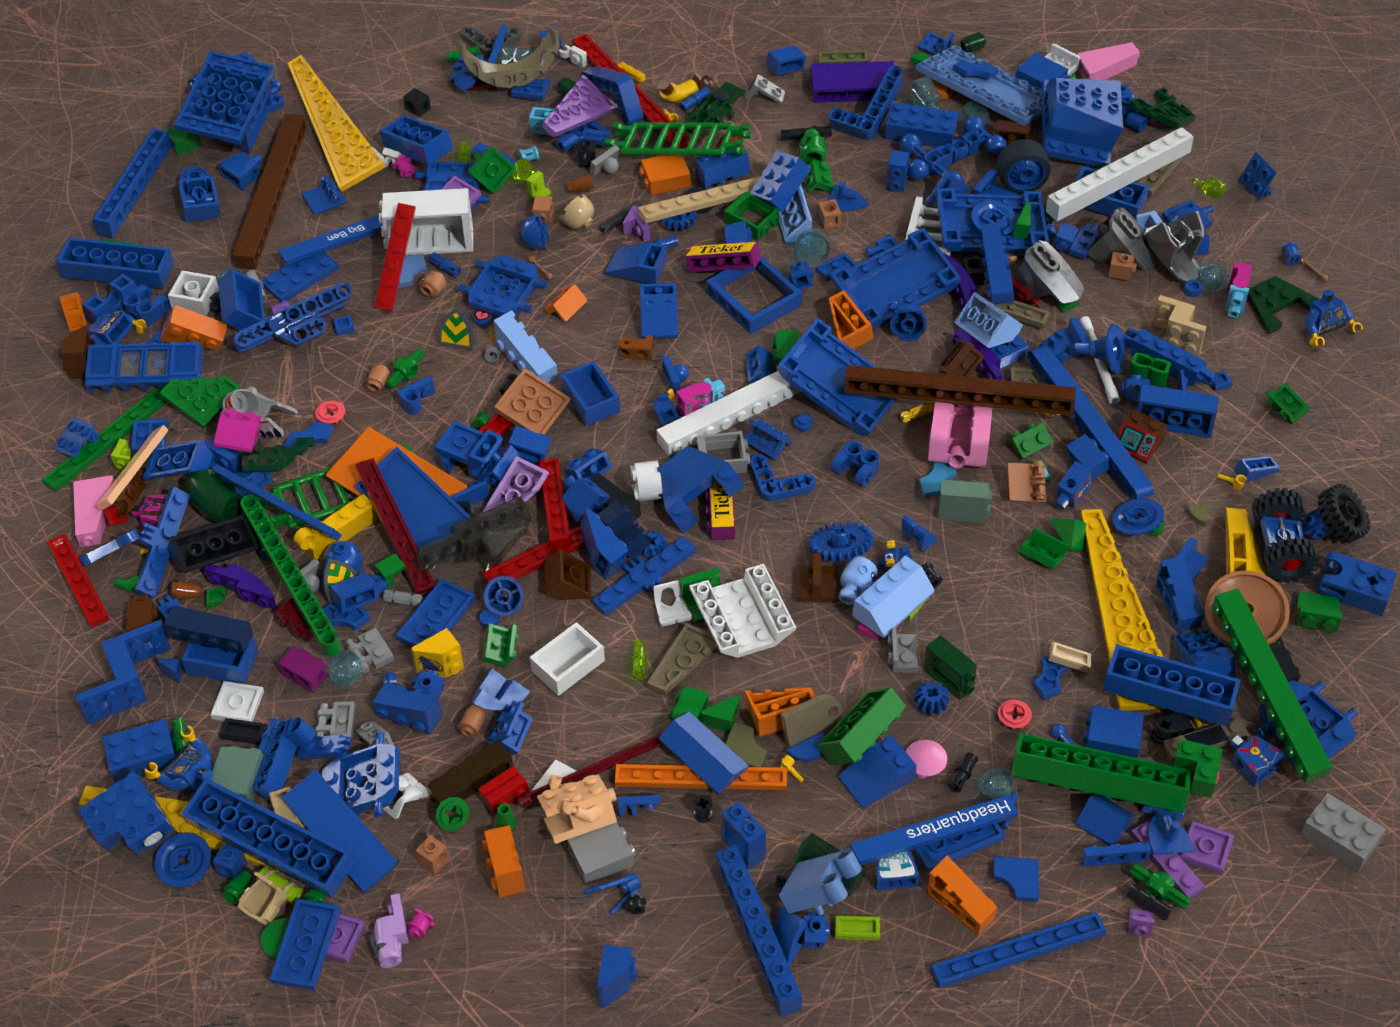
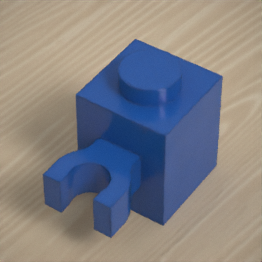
[1047,222,1079,254]
[1040,331,1069,364]

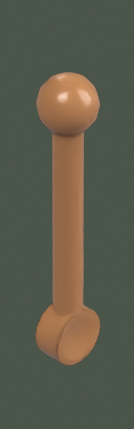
[529,256,552,279]
[1300,258,1328,282]

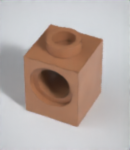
[532,196,554,224]
[818,199,841,229]
[415,835,449,875]

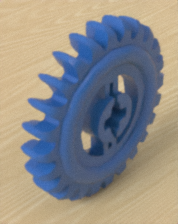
[809,520,874,562]

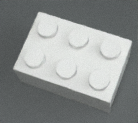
[530,622,605,696]

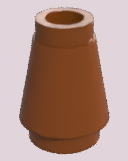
[567,174,594,193]
[171,580,202,600]

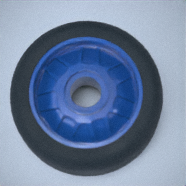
[996,139,1051,194]

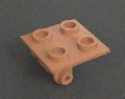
[1007,461,1046,503]

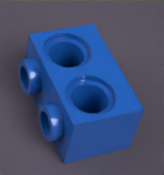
[887,150,909,192]

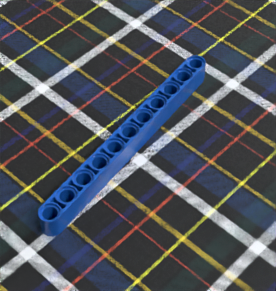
[1027,345,1154,500]

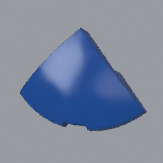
[774,906,808,965]

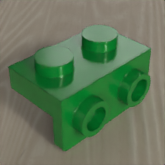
[805,158,834,194]
[1265,383,1310,424]
[1006,423,1054,460]
[1019,528,1069,569]
[483,624,518,668]

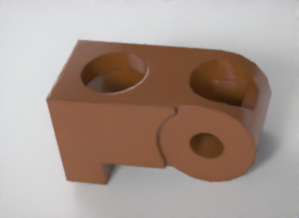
[618,335,654,361]

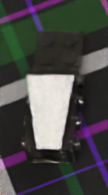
[416,496,533,572]

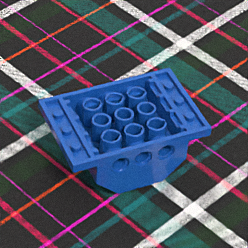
[174,51,275,154]
[1041,78,1123,168]

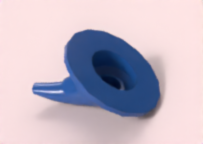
[1074,324,1125,374]

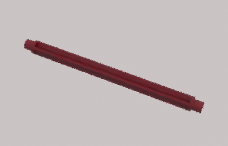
[517,733,664,808]

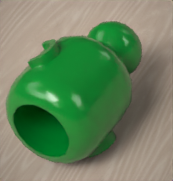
[797,128,827,164]

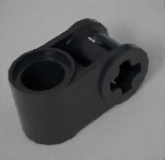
[1151,712,1195,745]

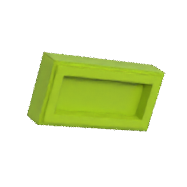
[835,916,880,941]

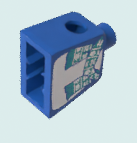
[876,850,919,891]

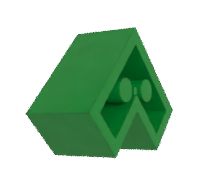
[1173,739,1223,798]

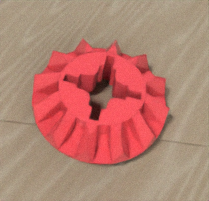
[315,401,346,424]
[998,700,1032,730]

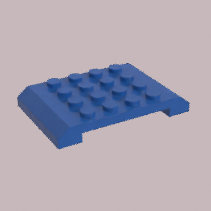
[936,188,1050,254]
[830,227,961,329]
[777,317,897,436]

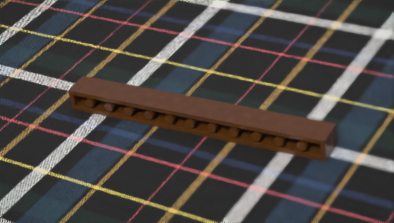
[231,114,307,270]
[844,365,1076,416]

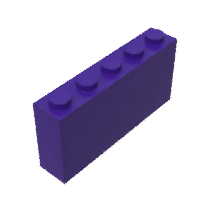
[811,61,897,103]

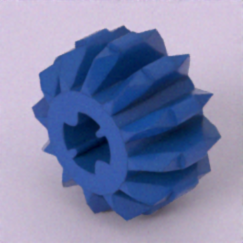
[914,680,950,716]

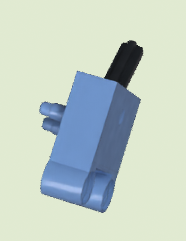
[775,848,862,916]

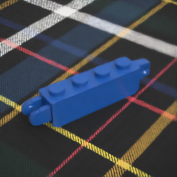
[1123,328,1216,386]

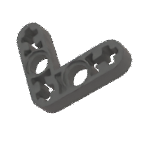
[461,26,521,57]

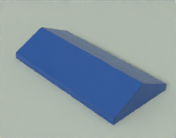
[659,712,749,795]

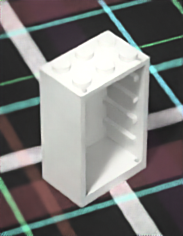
[379,188,473,255]

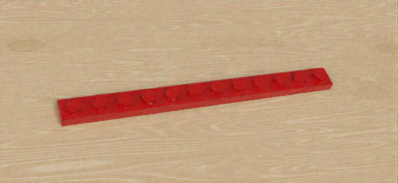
[572,33,690,149]

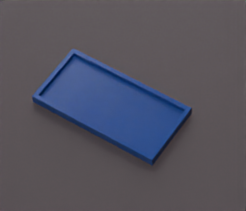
[355,446,475,563]

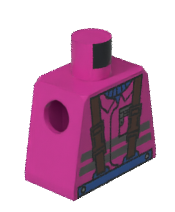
[132,494,168,527]

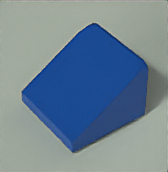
[158,659,183,683]

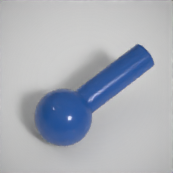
[1050,723,1076,745]

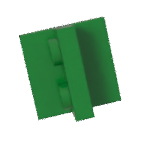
[468,145,517,194]

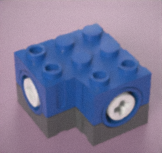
[77,771,179,859]

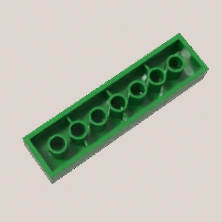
[1011,733,1191,813]

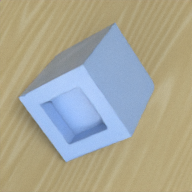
[1135,211,1163,232]

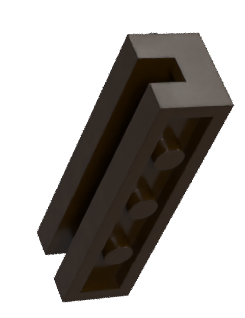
[426,740,513,813]

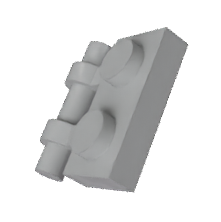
[345,628,395,673]
[315,702,356,740]

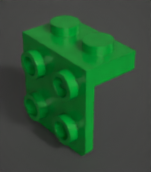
[1295,592,1342,633]

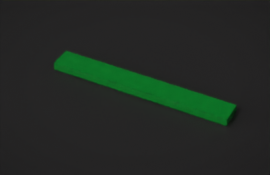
[41,389,168,493]

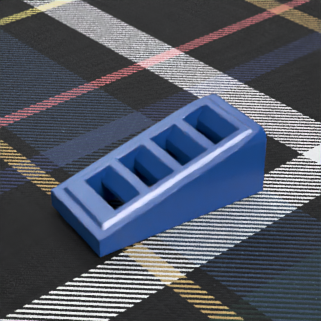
[1234,456,1280,482]

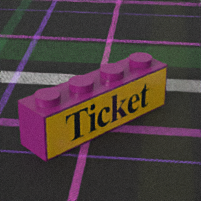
[685,242,762,272]
[705,482,735,540]

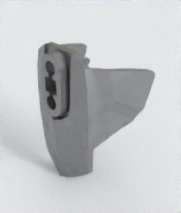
[1087,207,1159,271]
[1144,211,1204,282]
[1013,241,1084,304]

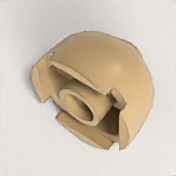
[560,194,594,229]

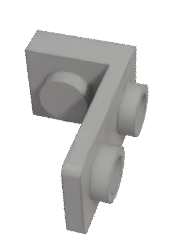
[744,74,785,104]
[356,721,394,747]

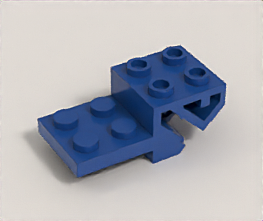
[435,421,521,487]

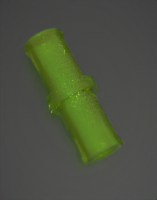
[458,140,472,163]
[631,640,647,680]

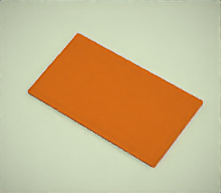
[326,427,468,498]

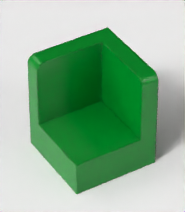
[375,554,405,589]

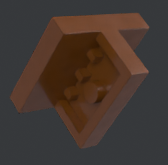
[938,339,985,377]
[796,553,837,603]

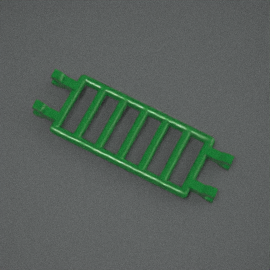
[604,122,751,156]
[256,444,412,529]

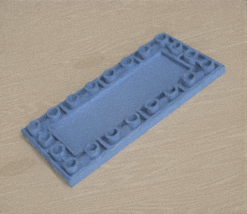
[915,46,1042,126]

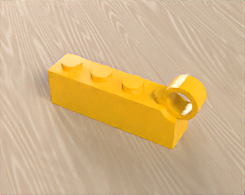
[294,494,378,560]

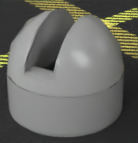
[485,346,500,362]

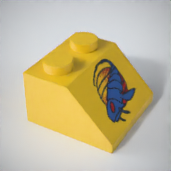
[411,628,464,678]

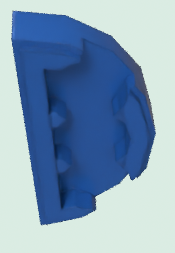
[786,732,825,763]

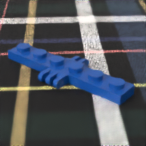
[134,486,190,599]
[592,536,696,616]

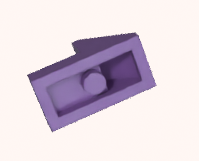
[623,205,650,242]

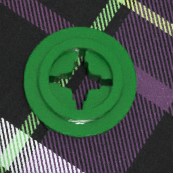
[435,797,469,831]

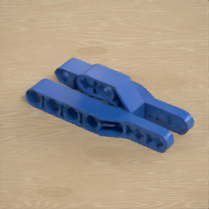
[233,282,352,353]

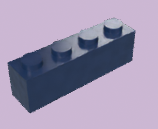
[164,605,254,654]

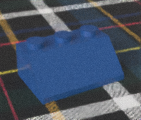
[142,440,213,480]

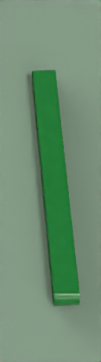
[240,495,341,657]

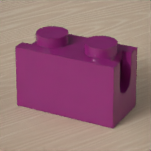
[278,646,329,693]

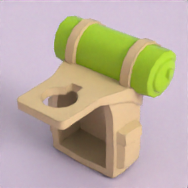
[237,866,303,926]

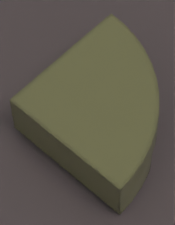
[1188,503,1209,526]

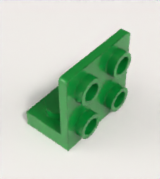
[680,567,720,623]

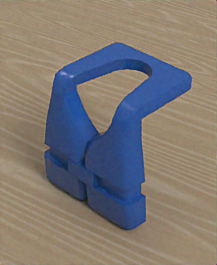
[917,32,955,55]
[902,515,937,552]

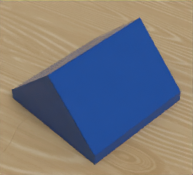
[1075,794,1136,846]

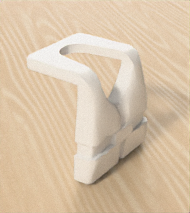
[653,580,692,627]
[383,773,428,819]

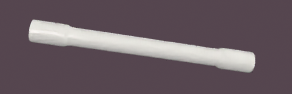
[1079,316,1120,405]

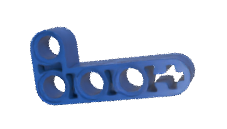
[253,717,316,802]

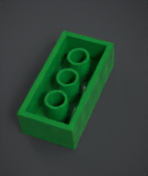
[817,687,906,765]

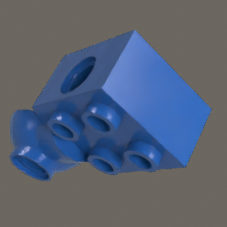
[179,166,220,222]

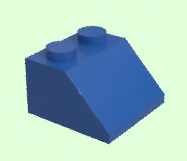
[597,945,637,1008]

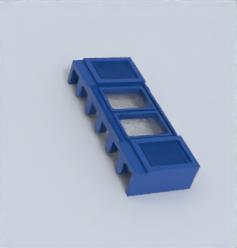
[85,342,204,394]

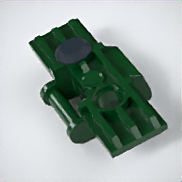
[684,82,745,136]

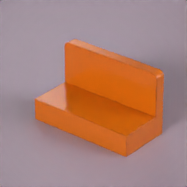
[544,284,587,322]

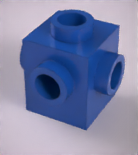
[788,261,815,290]
[1121,375,1150,402]
[1302,508,1332,541]
[412,669,446,698]
[799,912,829,949]

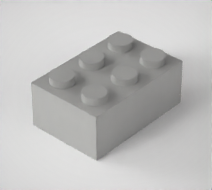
[1300,793,1386,872]

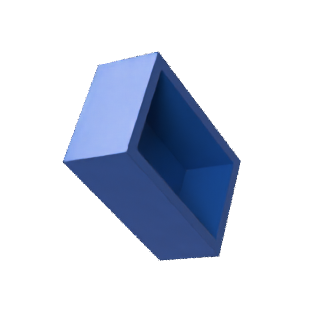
[750,150,811,212]
[218,269,265,330]
[560,361,620,426]
[182,637,259,684]
[103,719,176,783]

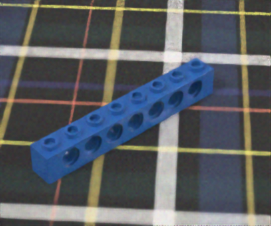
[93,128,172,238]
[716,845,802,1017]

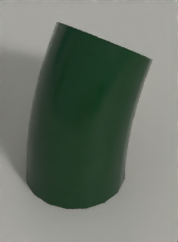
[184,469,243,523]

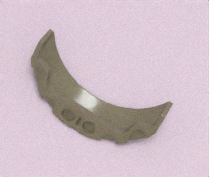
[457,28,559,88]

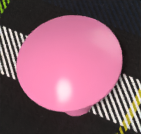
[906,740,947,779]

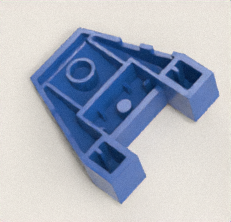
[657,446,745,533]

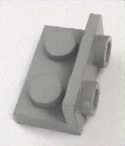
[887,628,918,673]

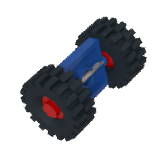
[1251,488,1318,583]

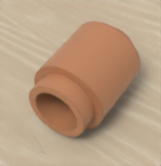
[366,365,390,393]
[458,705,485,737]

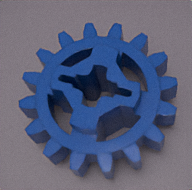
[660,210,697,231]

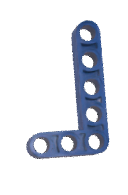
[581,66,644,126]
[829,66,903,140]

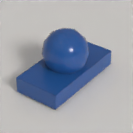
[662,355,689,395]

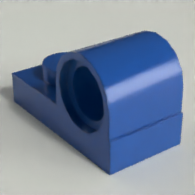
[397,376,435,414]

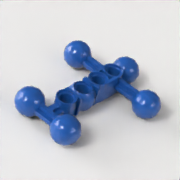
[899,116,1006,188]

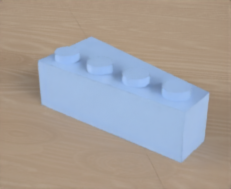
[494,310,558,383]

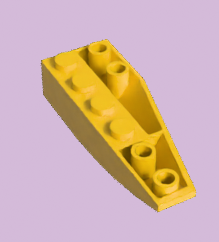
[1225,508,1267,576]

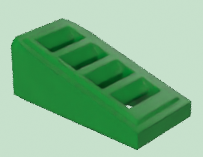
[1013,202,1031,239]

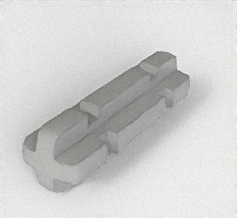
[383,589,423,606]

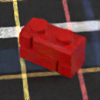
[478,766,529,815]

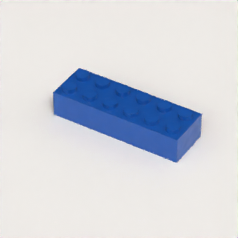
[56,237,174,289]
[1103,644,1241,727]

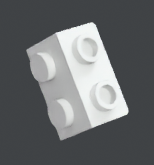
[1045,43,1080,78]

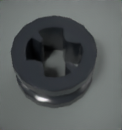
[625,895,647,914]

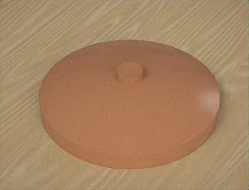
[1205,571,1290,646]

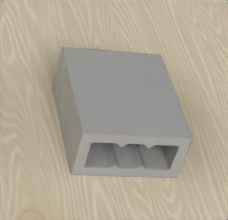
[567,822,636,885]

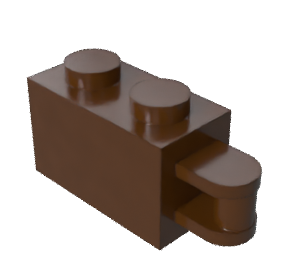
[127,594,159,643]

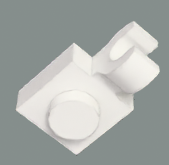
[559,45,587,68]

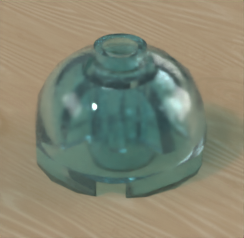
[794,228,830,265]

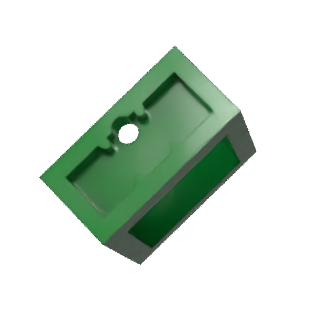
[724,191,780,241]

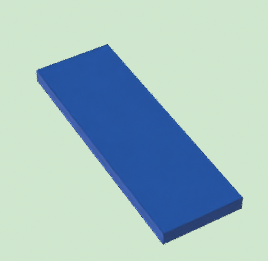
[282,769,399,894]

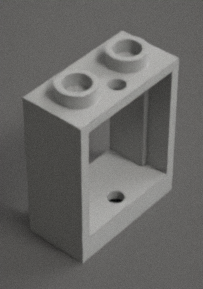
[697,431,750,473]

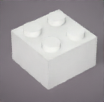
[168,271,219,316]

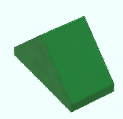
[165,128,201,156]
[1049,518,1086,553]
[701,695,740,733]

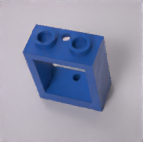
[721,801,766,870]

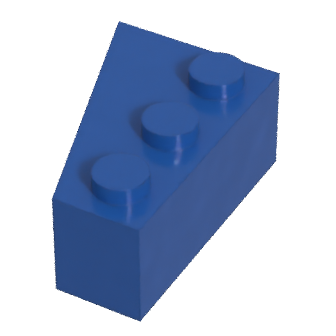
[694,147,750,190]
[1155,556,1205,632]
[372,683,442,735]

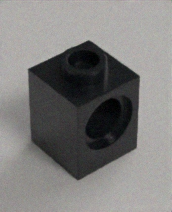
[403,88,431,117]
[578,140,596,168]
[963,257,986,285]

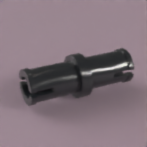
[948,752,978,793]
[1126,884,1173,920]

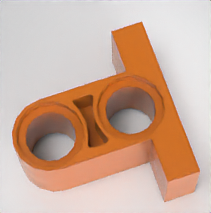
[60,292,88,332]

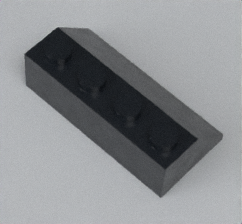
[167,514,260,573]

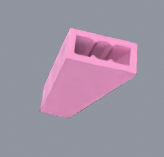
[1077,42,1140,80]
[74,475,114,547]

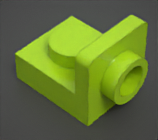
[526,171,551,199]
[111,439,131,470]

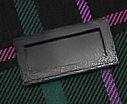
[220,718,267,745]

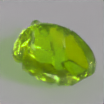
[508,158,535,181]
[1192,178,1227,198]

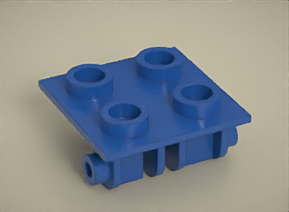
[1239,151,1277,201]
[302,176,347,215]
[54,417,99,458]

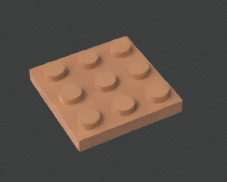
[493,368,571,435]

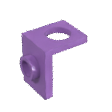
[1127,909,1155,938]

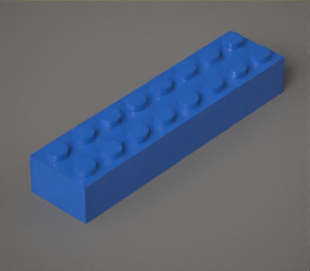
[181,778,356,899]

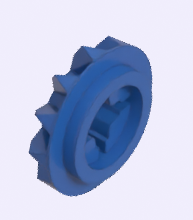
[639,530,667,557]

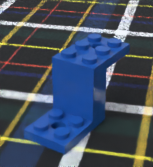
[76,620,171,724]

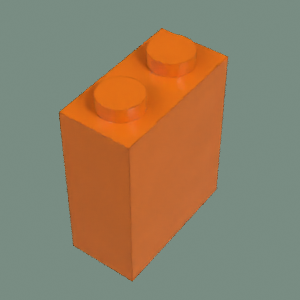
[639,155,691,195]

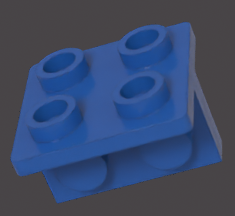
[745,418,792,460]
[204,439,242,484]
[487,701,533,755]

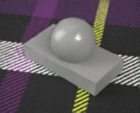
[590,145,620,176]
[288,559,322,597]

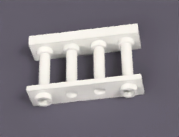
[905,196,951,256]

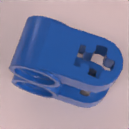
[123,284,171,326]
[830,441,880,487]

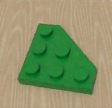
[159,376,240,429]

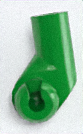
[114,575,140,592]

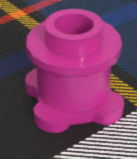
[392,155,415,178]
[406,908,435,939]

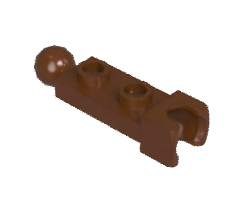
[108,467,147,519]

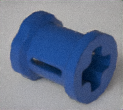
[1282,242,1302,266]

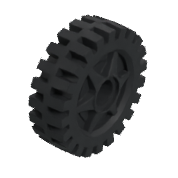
[1317,484,1370,544]

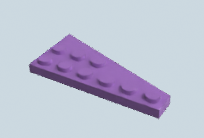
[542,75,618,138]

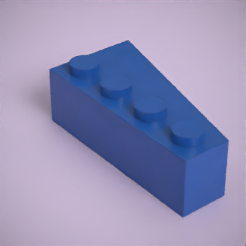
[979,222,1014,305]

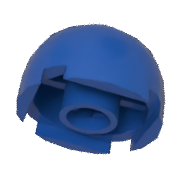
[518,214,549,250]
[890,304,927,341]
[323,541,364,574]
[483,575,525,617]

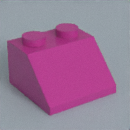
[213,409,262,453]

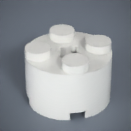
[630,461,662,502]

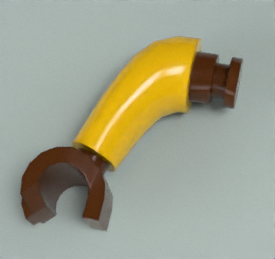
[658,68,714,102]

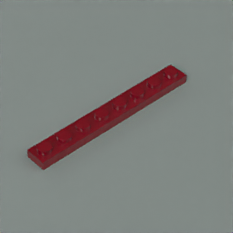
[355,458,436,595]

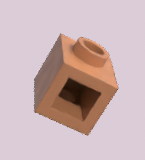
[1108,252,1137,281]

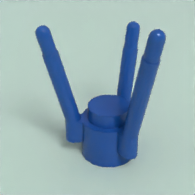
[584,872,641,914]

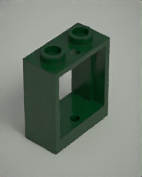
[924,635,977,700]

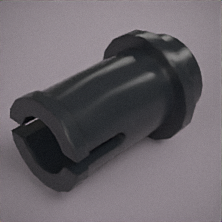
[499,373,518,395]

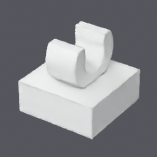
[382,147,402,169]

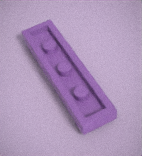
[1130,821,1205,898]

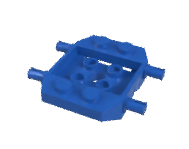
[416,162,489,211]
[458,254,548,316]
[1255,680,1358,765]
[322,732,400,818]

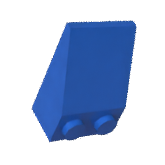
[838,735,917,809]

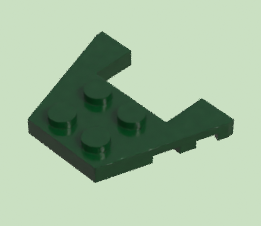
[1128,87,1196,129]
[1247,276,1319,334]
[242,437,315,472]

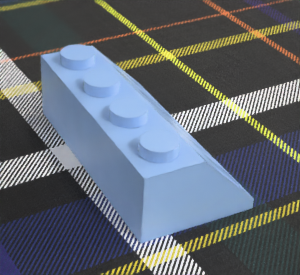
[954,292,1023,348]
[852,556,935,638]

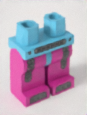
[1225,262,1253,318]
[676,378,725,418]

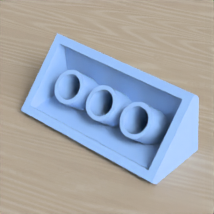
[779,185,812,243]

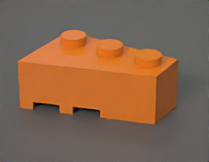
[829,290,874,349]
[159,305,227,351]
[745,688,816,736]
[482,825,525,898]
[927,855,998,936]

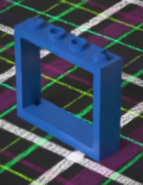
[706,256,802,335]

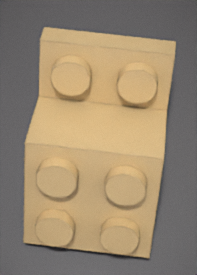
[1153,295,1207,357]

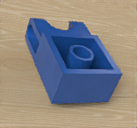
[1316,552,1397,616]

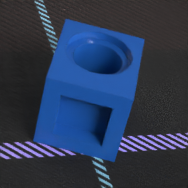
[213,844,248,880]

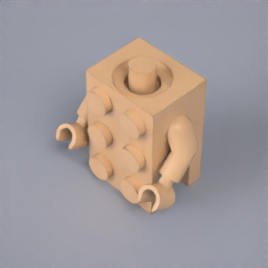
[537,775,617,844]

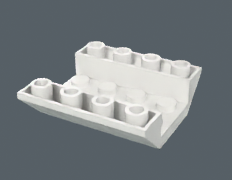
[689,564,796,658]

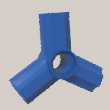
[555,124,606,153]

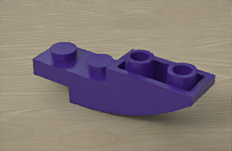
[943,253,976,309]
[952,329,1003,380]
[204,563,277,610]

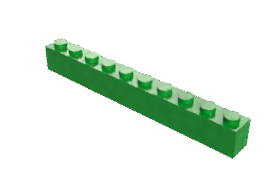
[1212,588,1333,783]

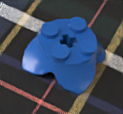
[448,55,484,92]

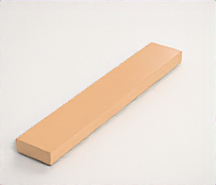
[96,425,168,510]

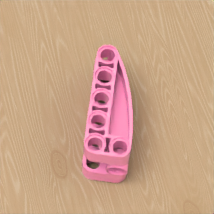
[928,402,992,468]

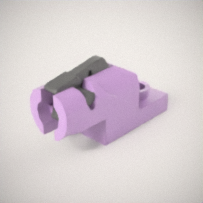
[369,893,409,968]

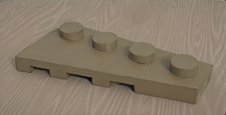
[647,623,718,695]

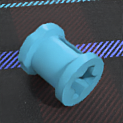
[519,145,540,164]

